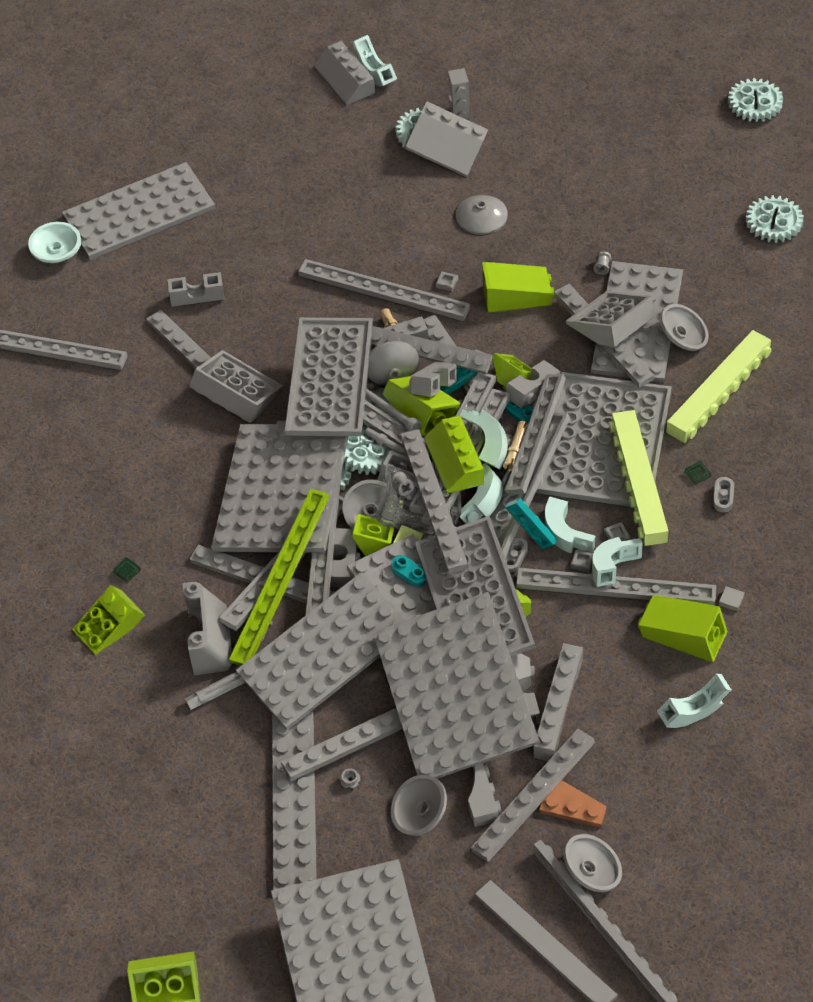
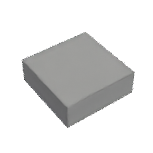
[435,272,458,292]
[604,522,630,541]
[570,550,593,573]
[719,586,745,612]

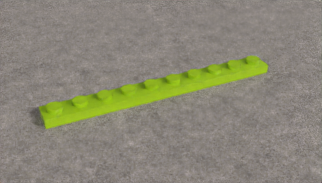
[229,488,329,666]

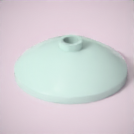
[28,222,81,263]

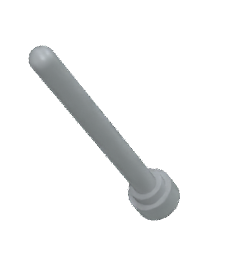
[366,388,422,431]

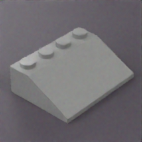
[405,102,488,177]
[566,291,655,347]
[189,350,283,423]

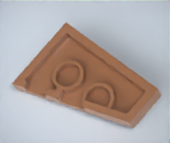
[539,780,606,828]

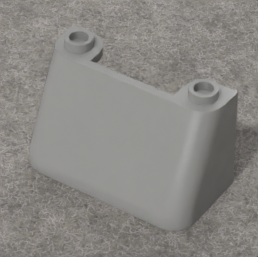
[182,582,233,675]

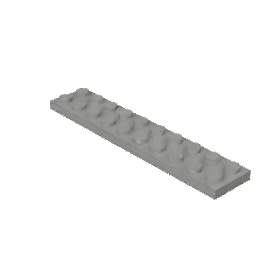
[490,413,570,558]
[272,710,317,890]

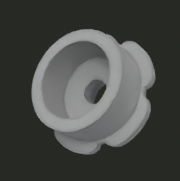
[340,769,360,788]

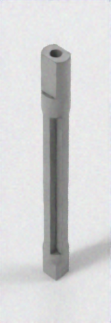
[184,672,245,710]

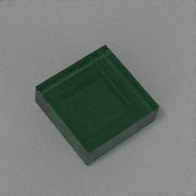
[684,460,711,485]
[113,557,141,583]

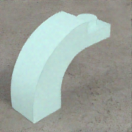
[352,35,397,86]
[460,409,507,470]
[456,463,503,524]
[545,496,595,553]
[592,537,643,587]
[657,674,731,728]

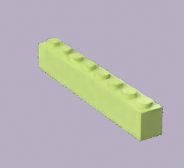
[666,330,771,443]
[609,410,668,546]

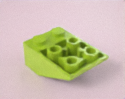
[72,585,145,655]

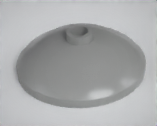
[456,195,508,235]
[660,304,709,351]
[368,341,420,386]
[342,480,400,529]
[391,775,447,836]
[563,834,622,892]

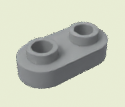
[713,477,734,512]
[505,538,528,573]

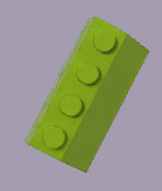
[424,415,484,494]

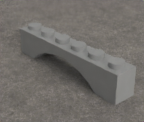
[534,643,583,761]
[468,763,501,827]

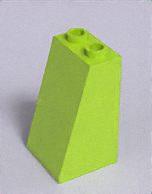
[482,262,555,313]
[383,376,460,437]
[638,594,728,663]

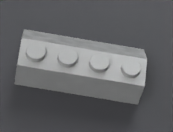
[314,41,375,106]

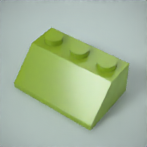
[127,951,200,1002]

